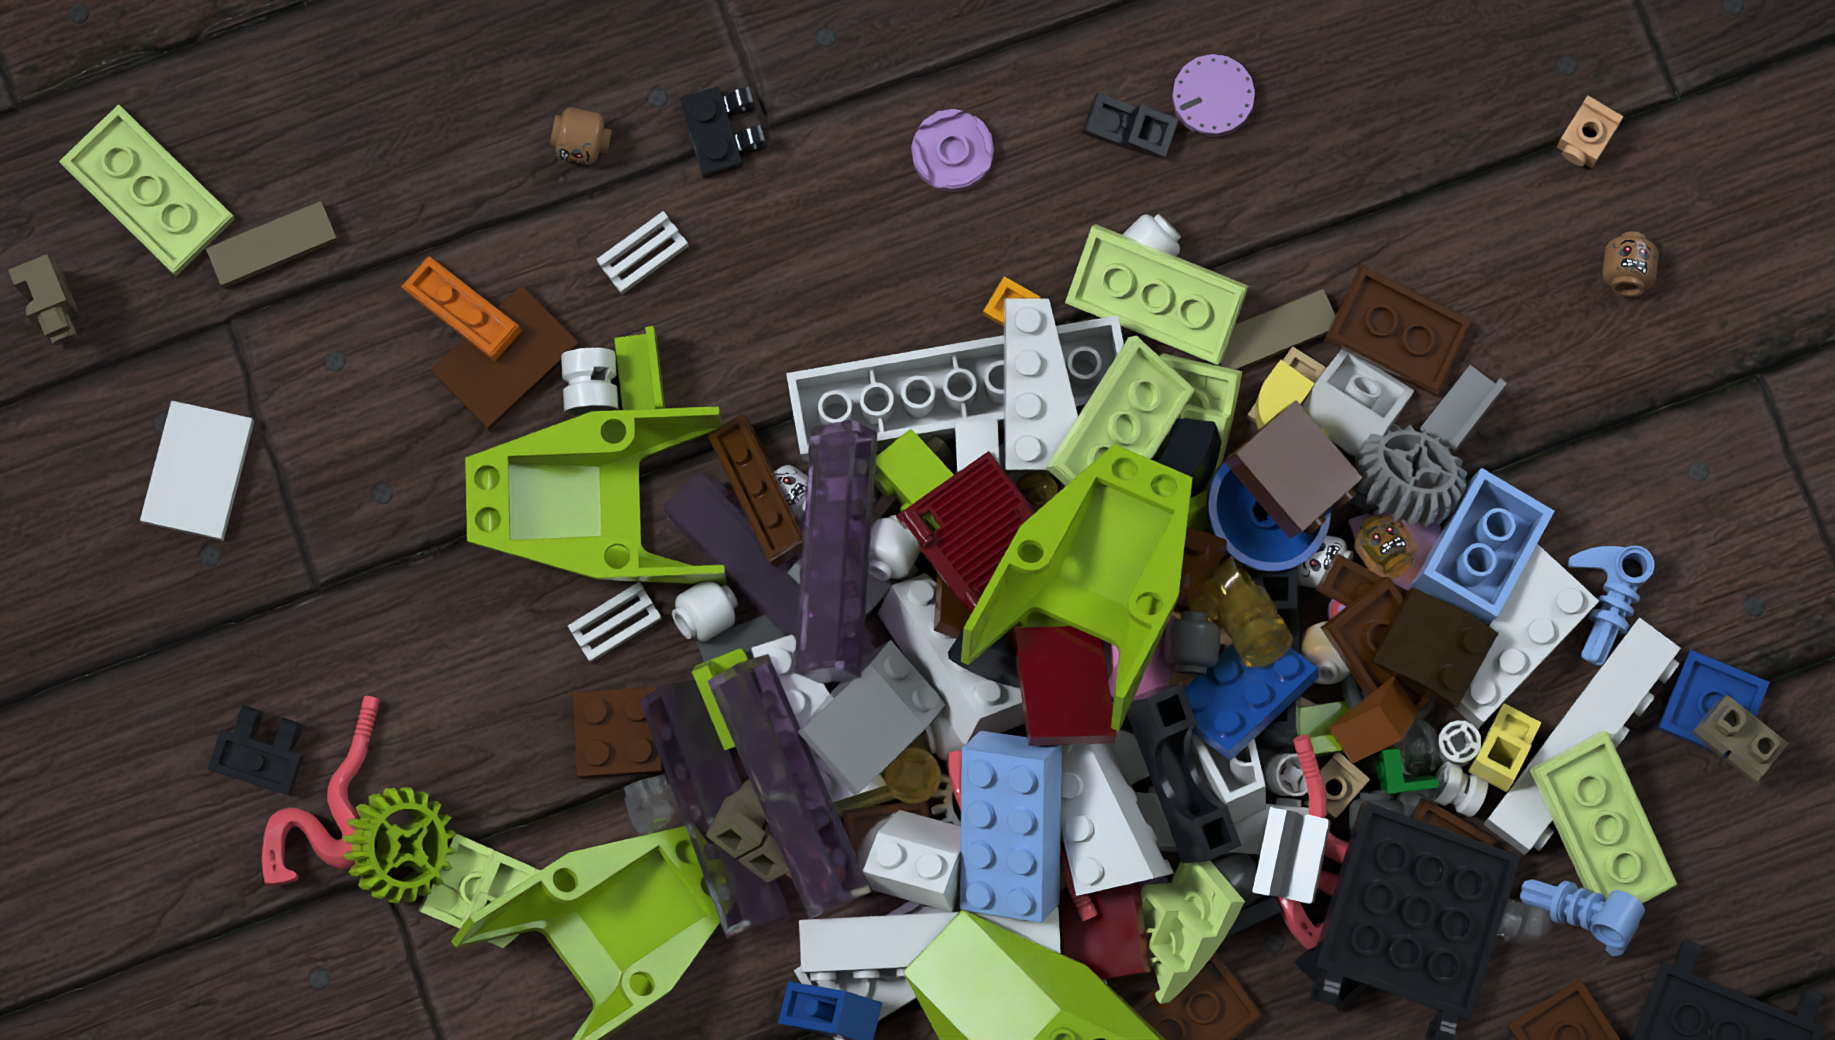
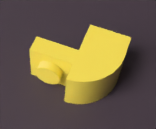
[1255,360,1330,438]
[1468,703,1541,792]

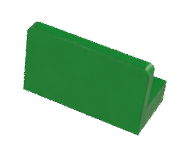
[1374,746,1439,794]

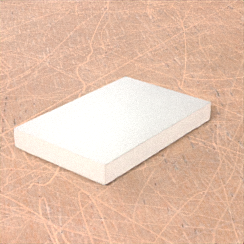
[140,400,254,541]

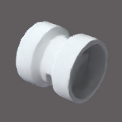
[1435,720,1481,767]
[1262,754,1308,796]
[1430,761,1488,817]

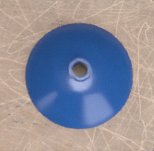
[1206,462,1331,572]

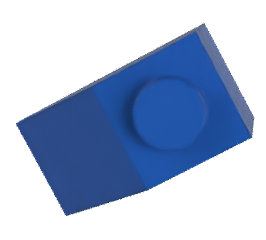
[778,981,882,1040]

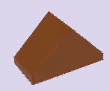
[1328,677,1419,763]

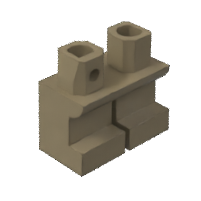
[8,254,79,346]
[1691,695,1789,784]
[706,775,807,883]

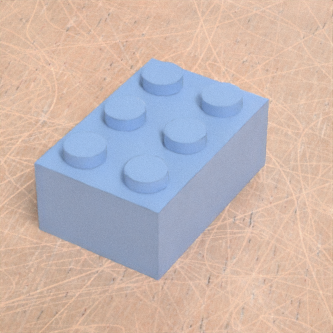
[1411,468,1555,626]

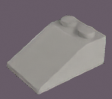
[798,640,946,796]

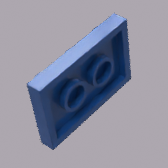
[1184,622,1319,761]

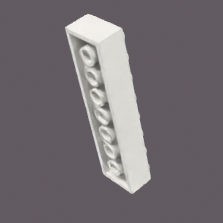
[786,315,1124,465]

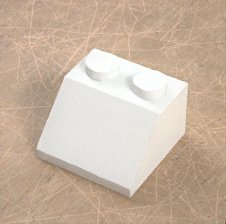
[1302,349,1414,457]
[863,810,961,912]

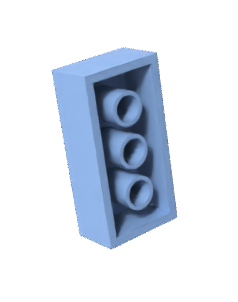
[960,731,1062,923]

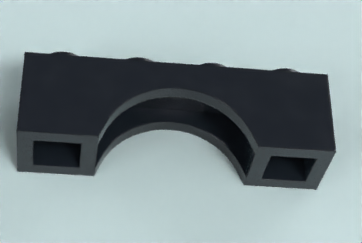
[1254,569,1301,747]
[1127,683,1242,864]

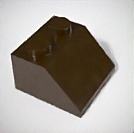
[1370,588,1499,707]

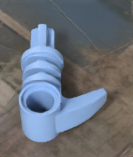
[1568,546,1654,666]
[1520,879,1645,956]

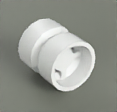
[561,348,618,417]

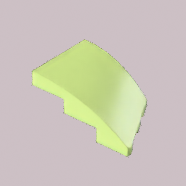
[1154,353,1242,494]
[419,834,541,948]
[1140,860,1245,1004]

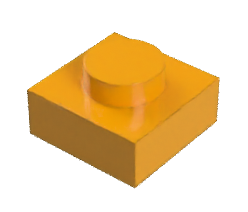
[983,276,1040,327]

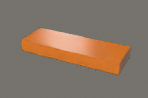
[401,256,522,362]

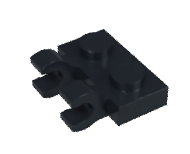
[680,86,768,178]
[208,705,304,796]

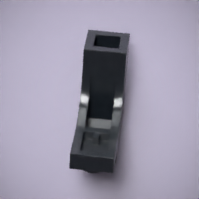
[1156,419,1222,498]

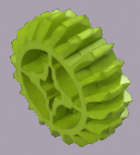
[342,787,457,903]

